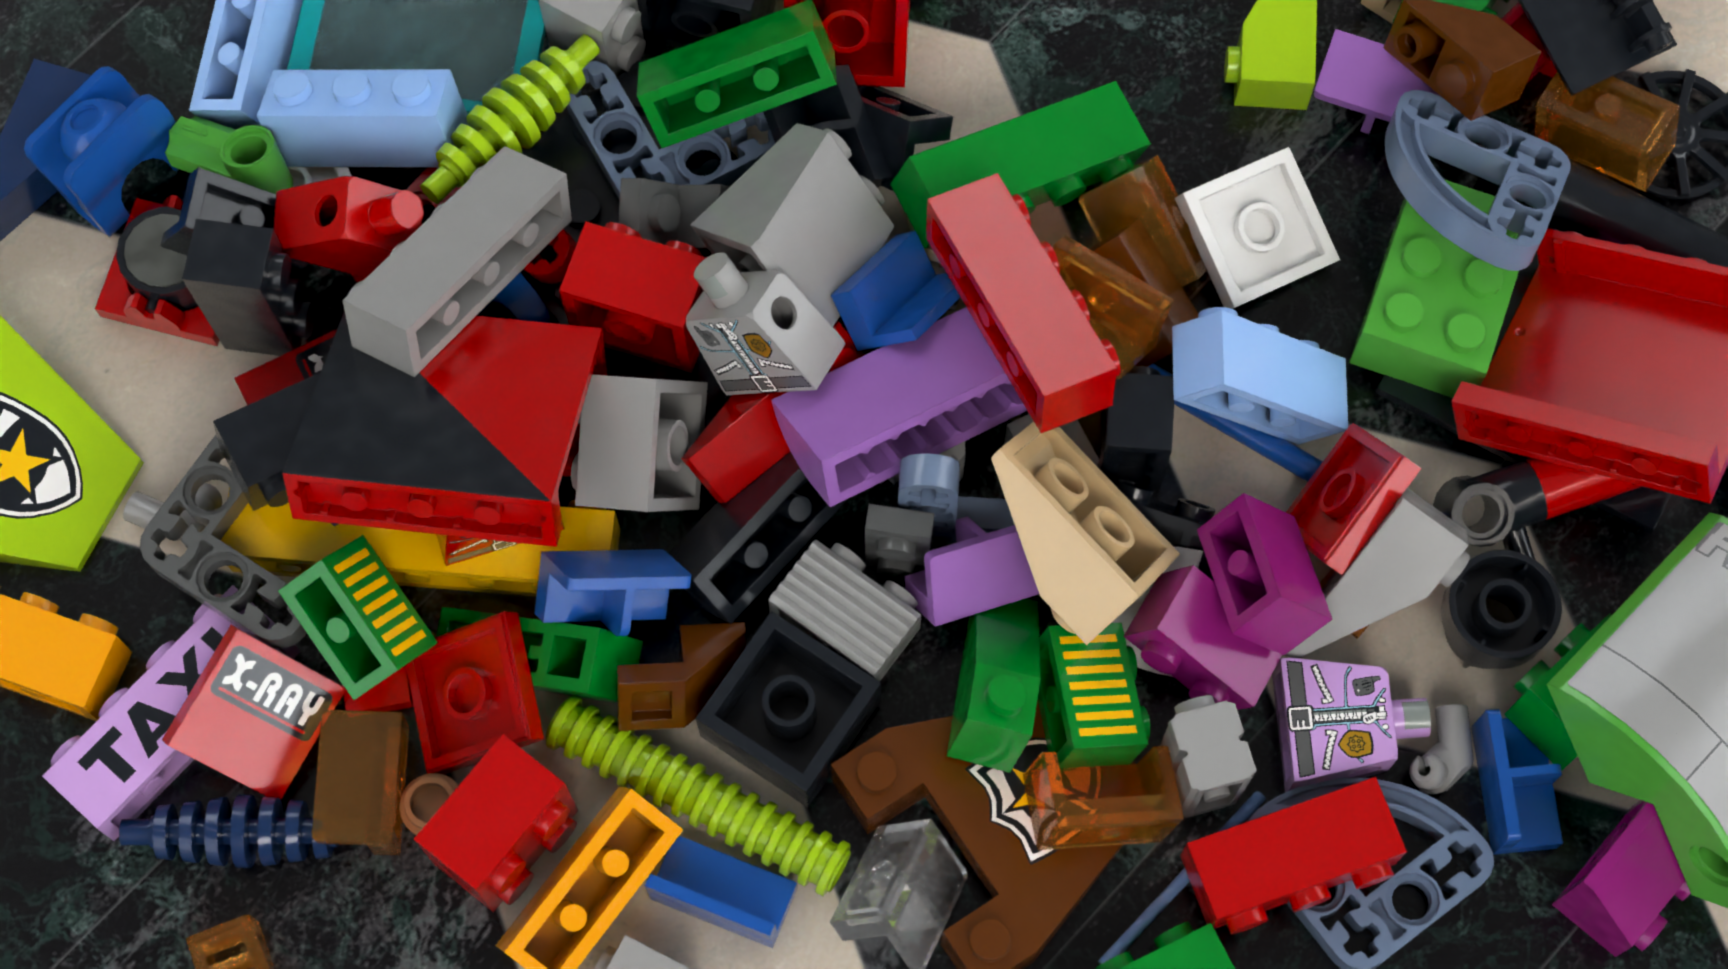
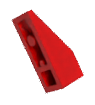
[681,321,865,503]

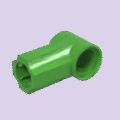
[165,116,293,194]

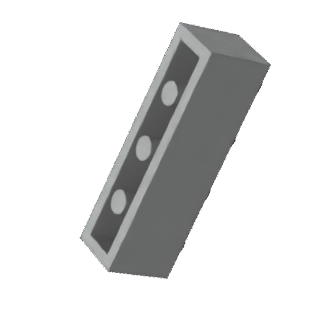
[343,146,572,377]

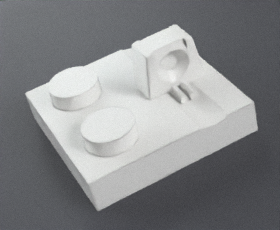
[1175,147,1340,309]

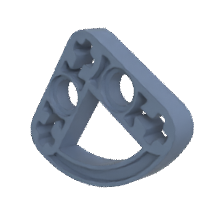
[1385,90,1571,271]
[1249,777,1494,969]

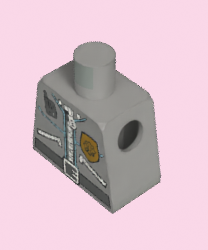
[686,252,846,395]

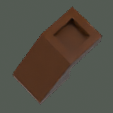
[617,622,746,731]

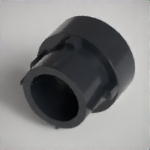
[1441,550,1562,669]

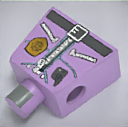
[1272,658,1431,793]

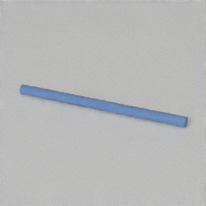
[1097,790,1266,964]

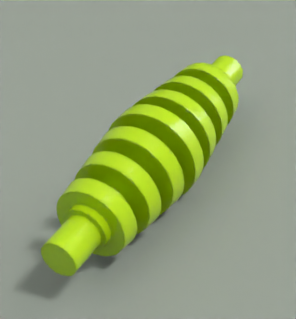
[420,34,600,204]

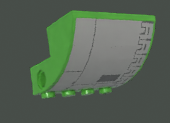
[1547,512,1728,908]

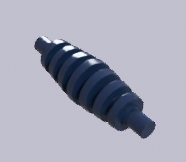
[119,795,369,868]

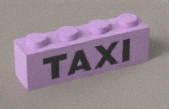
[42,585,300,841]

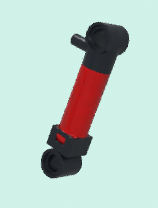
[1433,458,1642,560]

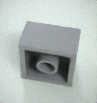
[571,375,708,512]

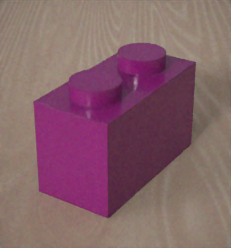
[1197,493,1332,655]
[1123,565,1282,710]

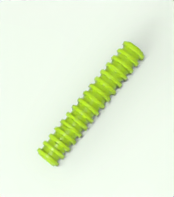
[545,695,851,896]

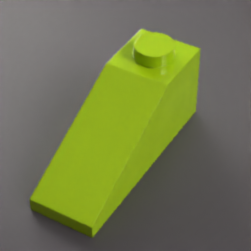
[1224,0,1317,110]

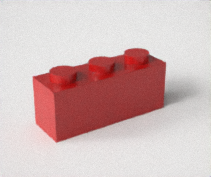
[1180,776,1407,934]

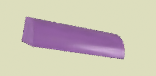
[771,307,1027,507]

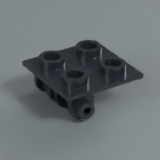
[1518,0,1677,96]

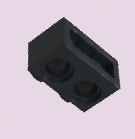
[1098,366,1174,491]

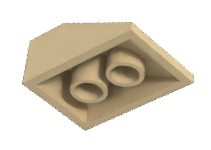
[991,421,1180,645]

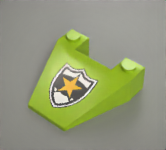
[0,315,144,572]

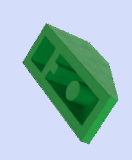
[946,598,1041,773]
[436,607,643,703]

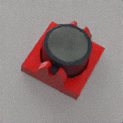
[95,195,220,347]

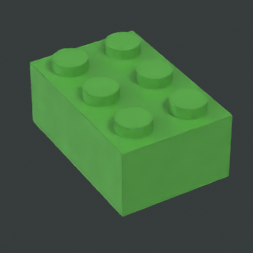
[1349,180,1519,398]

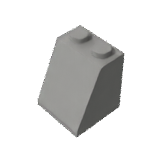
[690,123,894,327]

